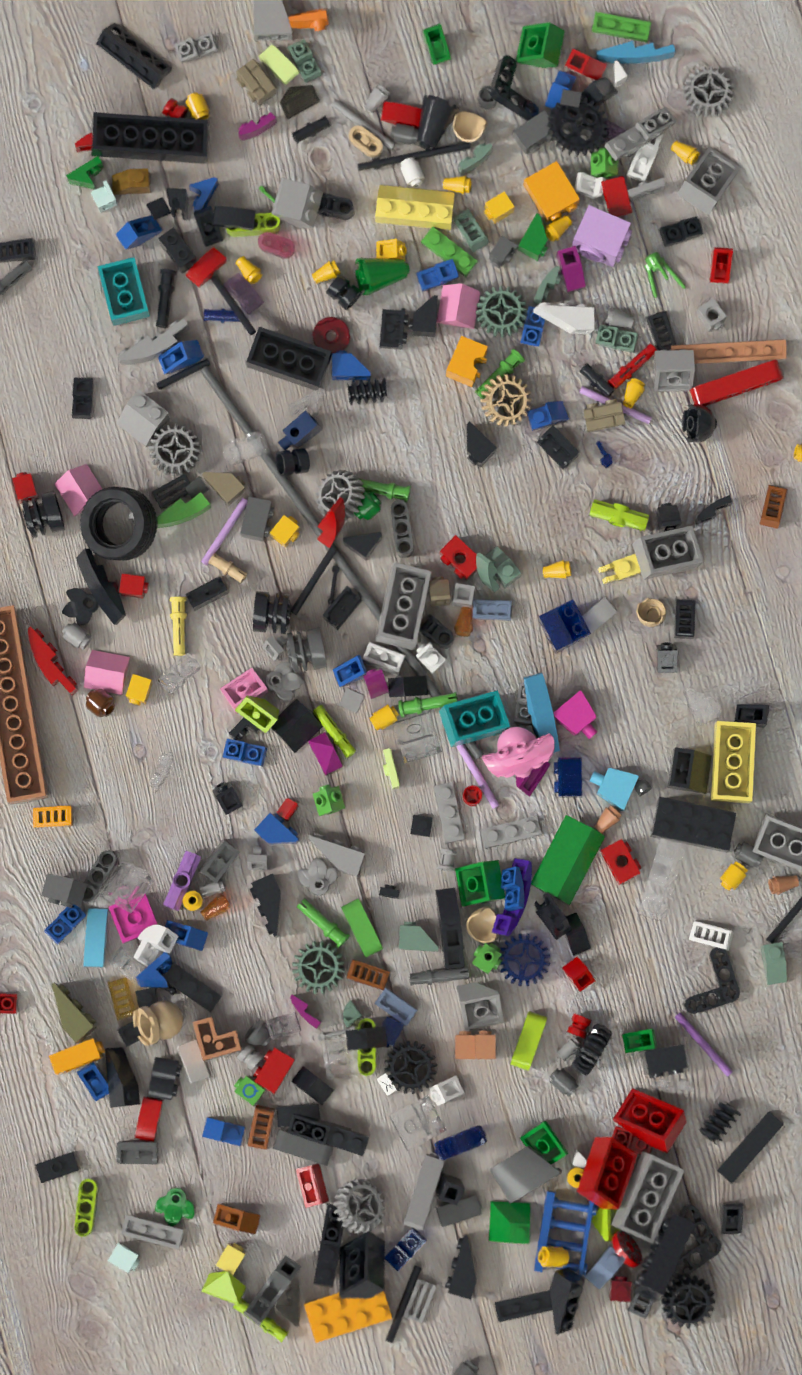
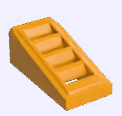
[33,806,73,828]

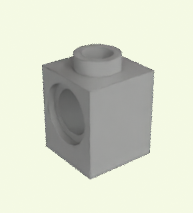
[696,298,727,331]
[452,583,475,609]

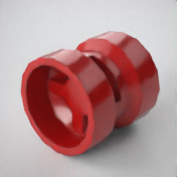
[162,98,188,118]
[462,785,482,806]
[567,1013,592,1039]

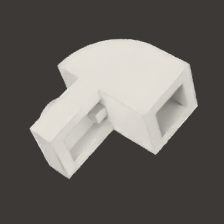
[133,925,179,967]

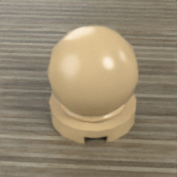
[133,1001,184,1046]

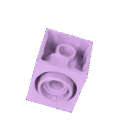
[572,205,632,267]

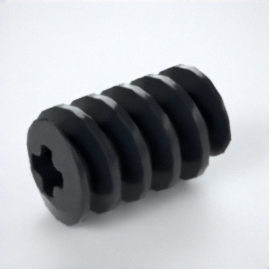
[347,378,387,405]
[699,1102,741,1145]

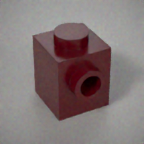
[609,1276,632,1302]

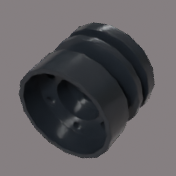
[22,491,65,538]
[253,591,291,634]

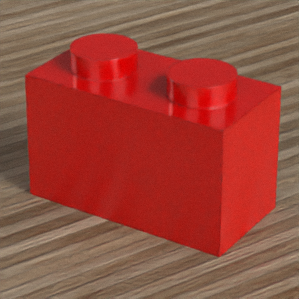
[253,1047,295,1094]

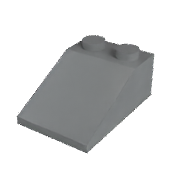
[677,147,741,215]

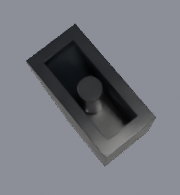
[409,295,438,337]
[466,421,497,468]
[656,503,682,533]
[346,1027,387,1051]

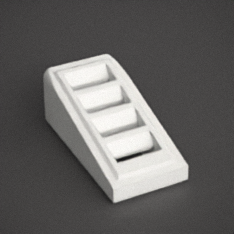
[689,921,734,951]

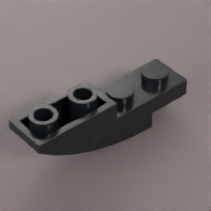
[435,887,465,969]
[287,1114,370,1156]
[313,1203,344,1288]

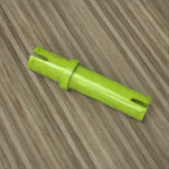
[312,705,356,758]
[233,1299,289,1343]

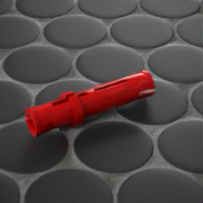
[607,343,657,390]

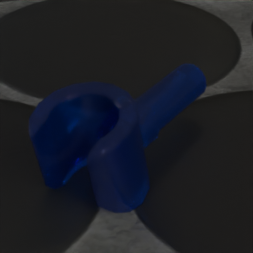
[596,441,612,468]

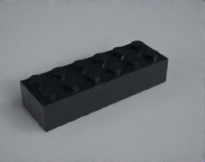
[91,112,208,164]

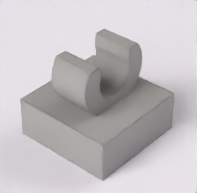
[262,636,287,661]
[247,847,268,870]

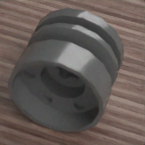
[286,627,327,673]

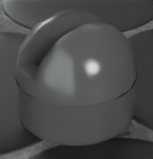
[635,779,652,796]

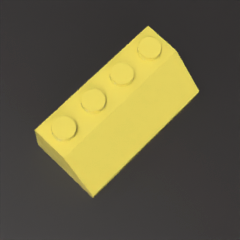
[375,185,455,230]

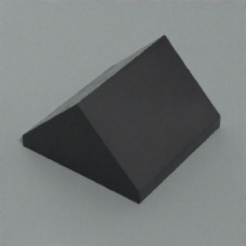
[271,699,323,753]

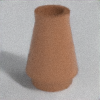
[594,805,622,834]
[768,875,799,895]

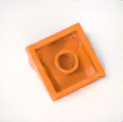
[288,8,329,31]

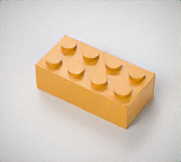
[304,1291,392,1343]

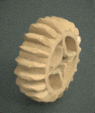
[480,374,532,426]

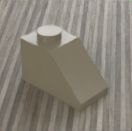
[202,472,246,506]
[429,577,451,607]

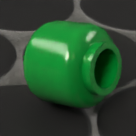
[354,492,382,521]

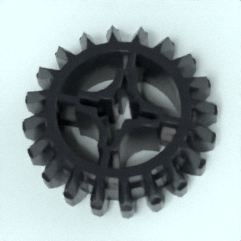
[572,1024,612,1075]
[384,1041,437,1094]
[661,1274,715,1329]

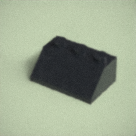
[339,1231,385,1299]

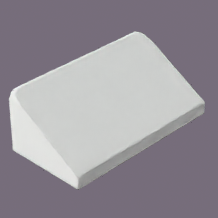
[362,642,405,676]
[177,1040,210,1084]

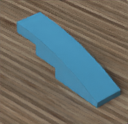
[595,41,675,64]
[524,673,560,753]

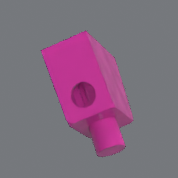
[553,690,598,739]

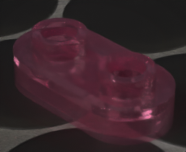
[258,232,295,259]

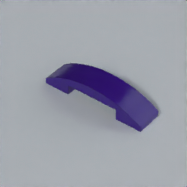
[492,858,532,936]

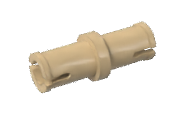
[209,553,248,583]

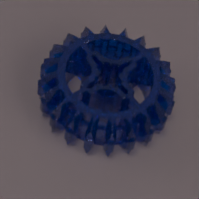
[499,933,550,986]
[434,1125,487,1160]

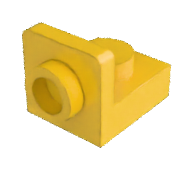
[376,239,407,261]

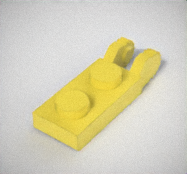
[598,554,641,584]

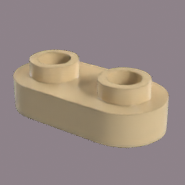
[349,126,383,158]

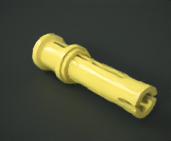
[170,597,187,656]

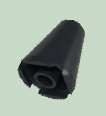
[417,95,459,150]

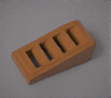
[760,485,787,529]
[347,960,390,990]
[247,1105,275,1150]

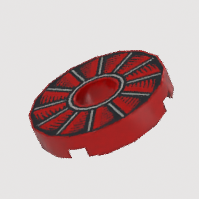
[612,1230,643,1268]

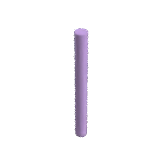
[579,386,652,424]
[201,498,248,566]
[456,744,499,809]

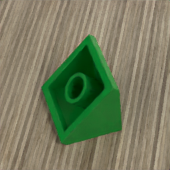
[520,1120,569,1165]

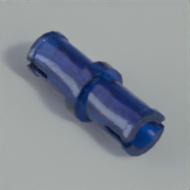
[204,308,240,323]

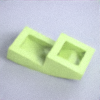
[258,44,299,85]

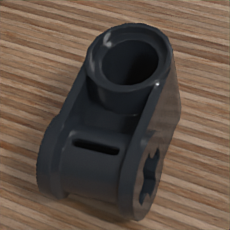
[317,193,354,220]
[419,614,454,649]

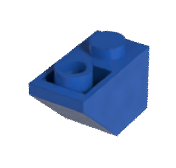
[254,813,299,845]

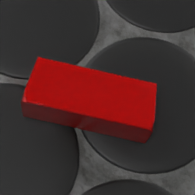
[601,176,632,217]
[296,1163,329,1208]

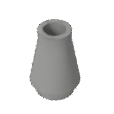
[364,84,390,114]
[604,308,634,328]

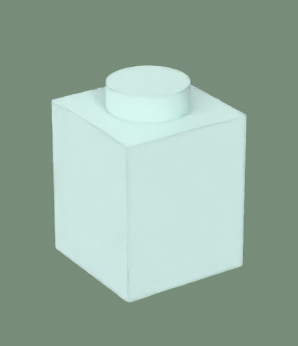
[108,1243,140,1273]

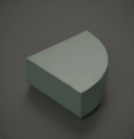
[343,1000,363,1028]

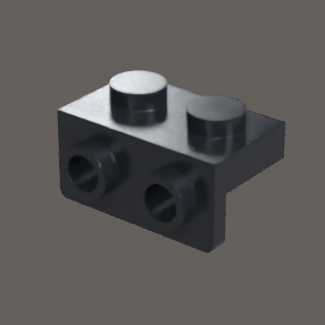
[379,308,409,350]

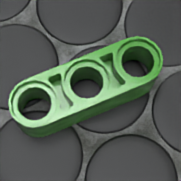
[341,898,383,957]

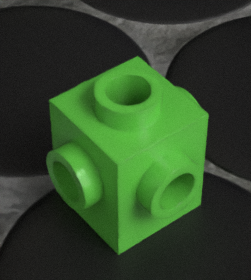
[591,148,618,178]
[313,785,345,816]
[472,943,502,974]

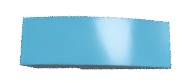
[83,908,108,968]

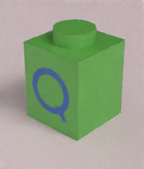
[234,1076,266,1106]

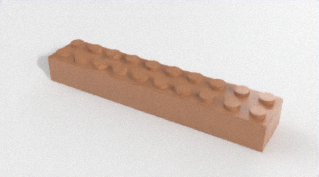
[0,605,48,805]

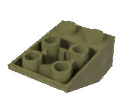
[52,983,97,1044]

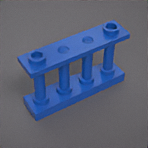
[534,1191,597,1276]

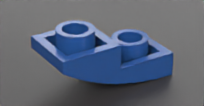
[520,306,545,347]
[223,739,267,767]
[501,866,524,911]
[44,905,87,945]

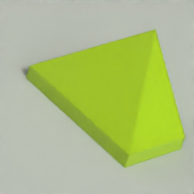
[591,1207,621,1241]
[202,1271,246,1305]

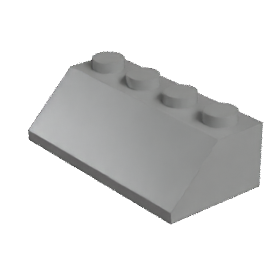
[753,813,802,871]

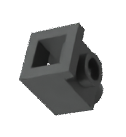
[489,236,518,268]

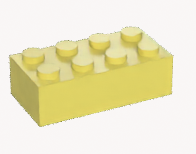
[711,721,756,803]

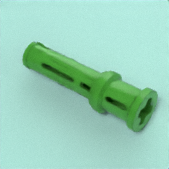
[475,349,525,399]
[359,478,411,503]
[398,692,458,717]
[297,898,350,949]

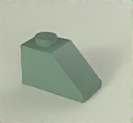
[485,546,521,588]
[399,922,438,952]
[760,942,787,985]

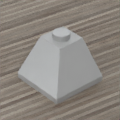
[457,982,504,1030]

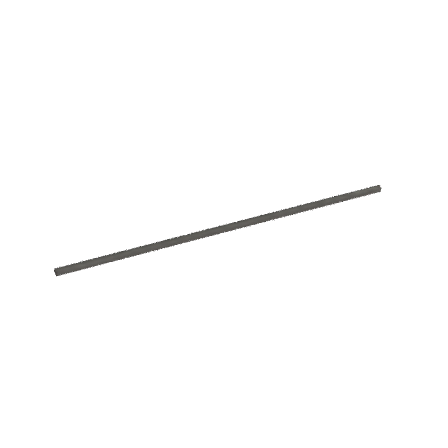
[200,366,484,760]

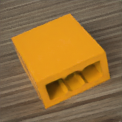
[523,161,580,223]

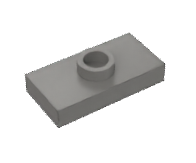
[627,178,665,202]

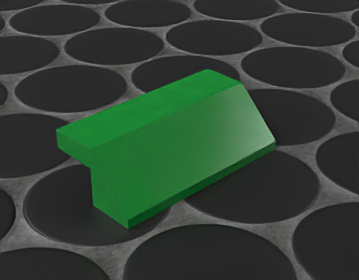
[531,815,605,905]

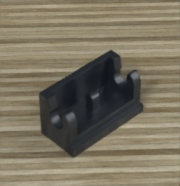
[167,188,189,220]
[537,425,579,470]
[186,576,229,611]
[322,586,362,630]
[534,892,572,940]

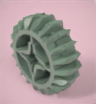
[476,286,528,338]
[292,941,345,994]

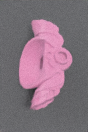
[482,727,554,778]

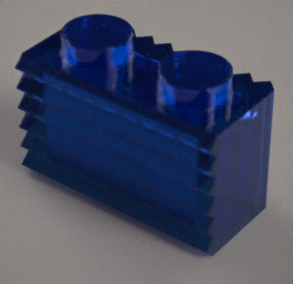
[554,757,582,798]

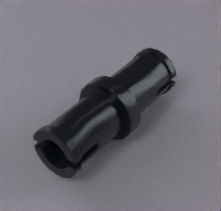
[292,116,330,144]
[579,363,615,398]

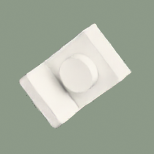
[416,642,446,674]
[429,1076,464,1106]

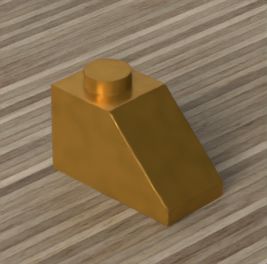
[112,168,151,195]

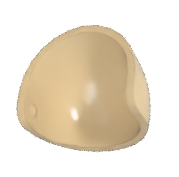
[453,111,488,142]
[466,906,499,943]

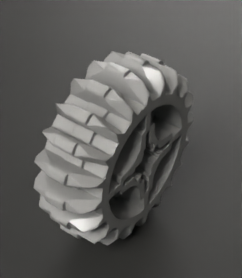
[683,66,734,117]
[149,424,201,476]
[315,470,365,521]
[333,1179,385,1234]

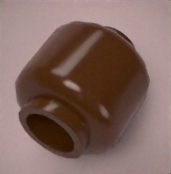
[86,689,115,717]

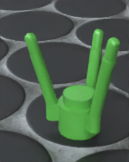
[644,252,686,298]

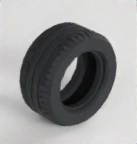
[80,487,158,561]

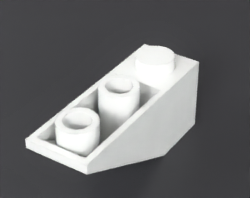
[533,302,594,334]

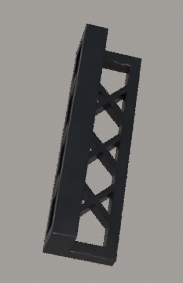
[96,22,172,90]

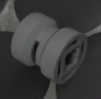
[478,85,497,110]

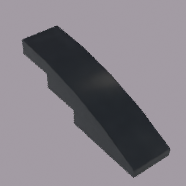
[76,548,126,625]

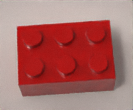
[577,1137,637,1209]

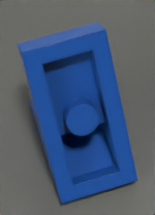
[545,70,576,109]
[189,177,219,212]
[527,401,569,431]
[136,952,173,988]
[77,1062,109,1102]
[202,1117,245,1146]

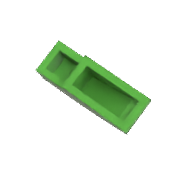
[157,492,211,528]

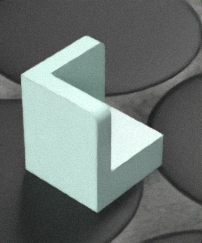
[91,180,117,213]

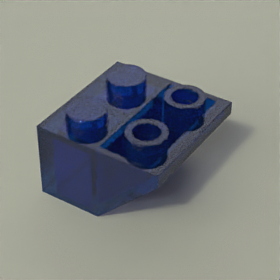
[538,599,591,654]

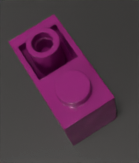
[556,246,586,293]

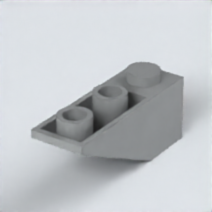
[308,833,365,877]

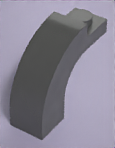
[244,1255,301,1326]

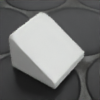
[613,61,627,88]
[572,1150,587,1169]

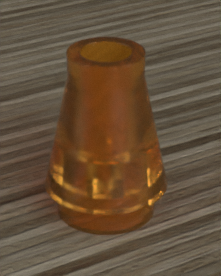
[454,607,473,637]
[200,895,231,921]

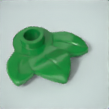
[155,1187,194,1226]

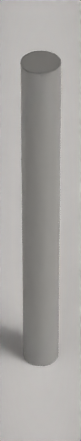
[331,99,395,150]

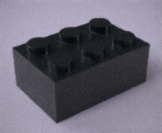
[640,1044,688,1079]

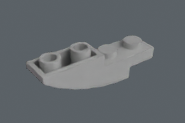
[605,107,676,161]
[117,318,189,365]

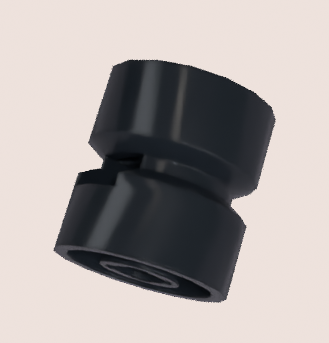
[326,274,362,311]
[275,448,310,476]

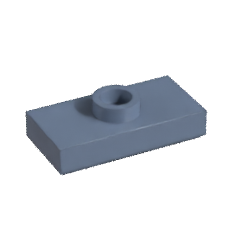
[472,599,512,621]
[374,987,418,1026]

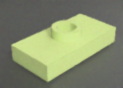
[383,748,400,789]

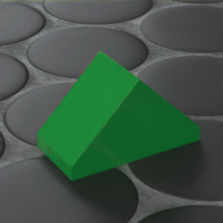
[622,1028,657,1053]

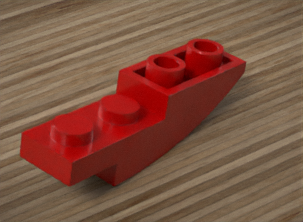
[28,626,78,696]

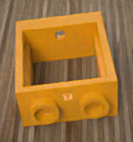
[49,1038,105,1075]

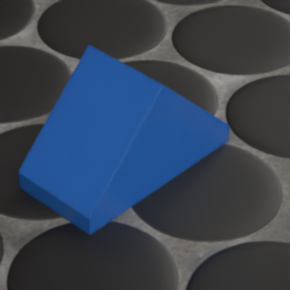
[333,655,367,687]

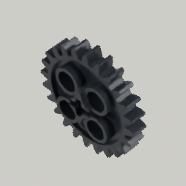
[547,97,609,157]

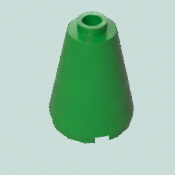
[355,257,410,296]

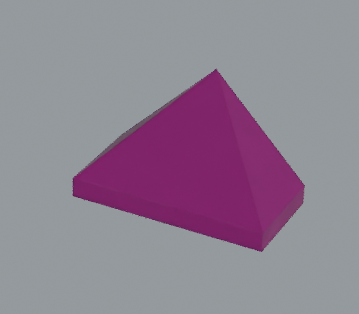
[308,732,343,776]
[516,762,551,797]

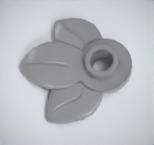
[265,662,304,700]
[298,858,337,896]

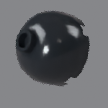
[682,404,717,442]

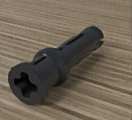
[156,269,177,328]

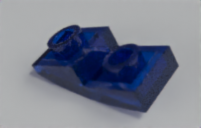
[385,1227,427,1271]

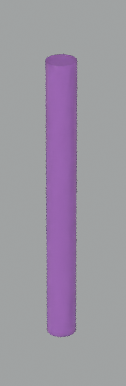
[675,1012,733,1076]

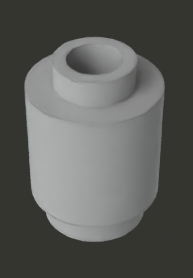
[62,622,92,650]

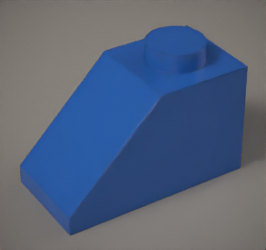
[115,215,163,250]
[158,340,204,374]
[332,351,371,380]
[165,920,208,951]

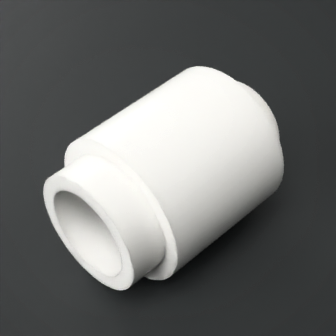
[401,157,425,187]

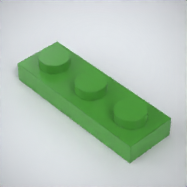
[592,12,651,43]
[421,227,478,277]

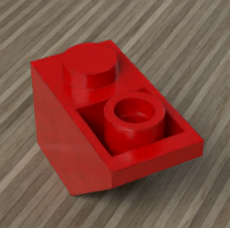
[565,48,607,80]

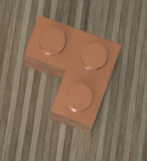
[193,1017,242,1061]
[455,1031,496,1060]

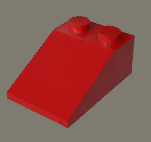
[613,1088,687,1154]

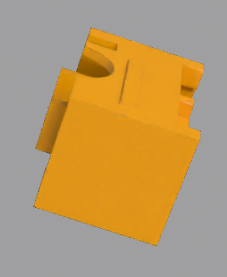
[446,335,488,387]

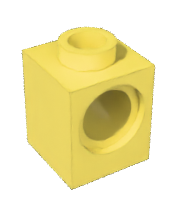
[216,1243,246,1275]

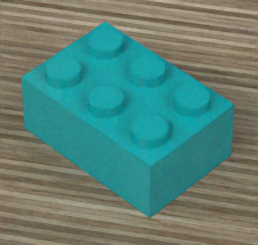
[97,257,150,326]
[439,690,510,748]

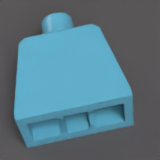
[589,768,639,811]

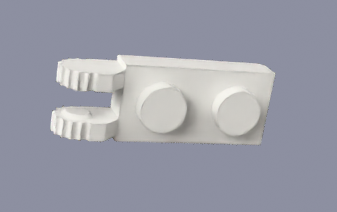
[627,134,663,182]

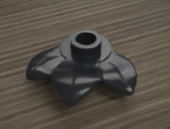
[62,588,99,626]

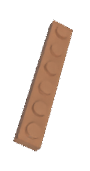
[671,339,787,364]

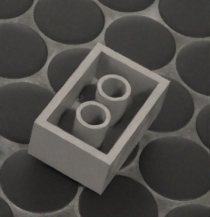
[632,526,703,580]

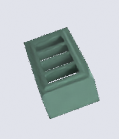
[452,209,489,252]

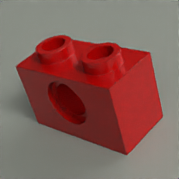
[439,535,477,581]
[600,839,642,885]

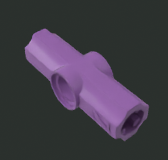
[163,851,202,911]

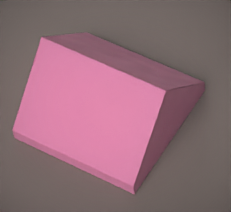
[437,284,480,329]
[54,464,102,517]
[84,650,130,695]
[220,668,269,714]

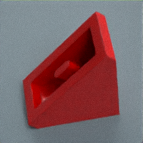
[710,247,733,284]

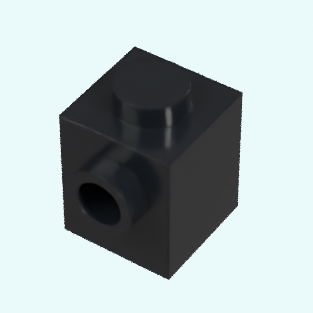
[435,1173,465,1205]

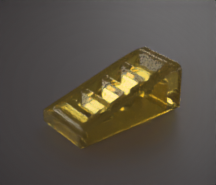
[108,977,136,1021]

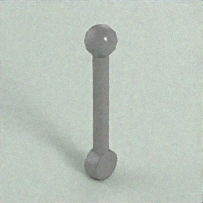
[318,1026,358,1041]

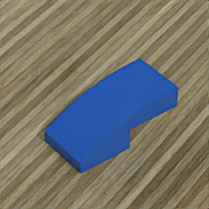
[416,259,459,292]

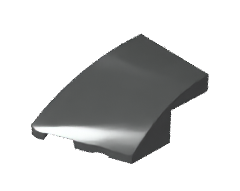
[490,1145,562,1203]

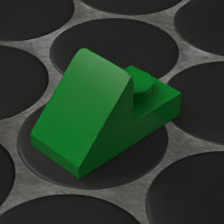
[422,23,451,65]
[66,157,104,190]

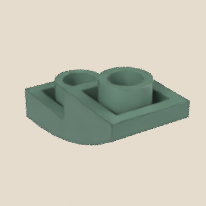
[288,39,322,83]
[458,143,493,176]
[534,266,562,305]
[595,325,639,353]
[476,552,500,593]

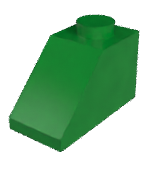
[518,213,549,261]

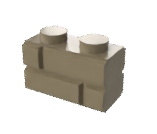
[236,59,277,105]
[583,399,625,432]

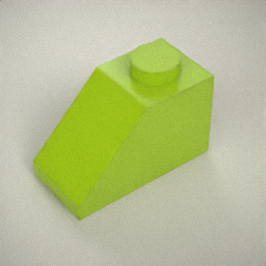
[235,695,279,733]

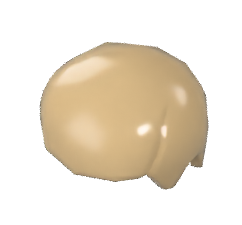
[636,598,666,627]

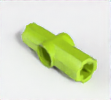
[589,499,649,532]

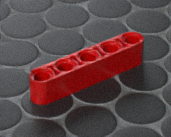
[689,360,784,406]

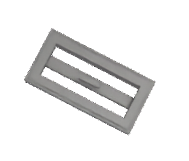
[403,1278,436,1324]

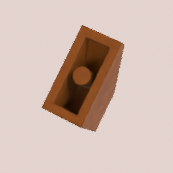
[213,1204,261,1235]

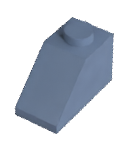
[584,1246,626,1290]

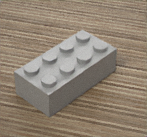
[375,562,431,650]
[611,1152,684,1244]

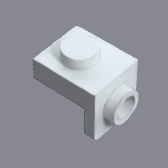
[574,172,606,199]

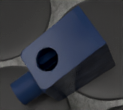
[278,410,323,451]

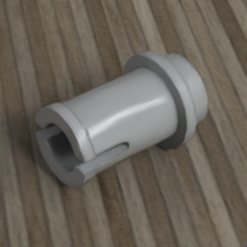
[200,880,226,898]
[556,1037,581,1061]

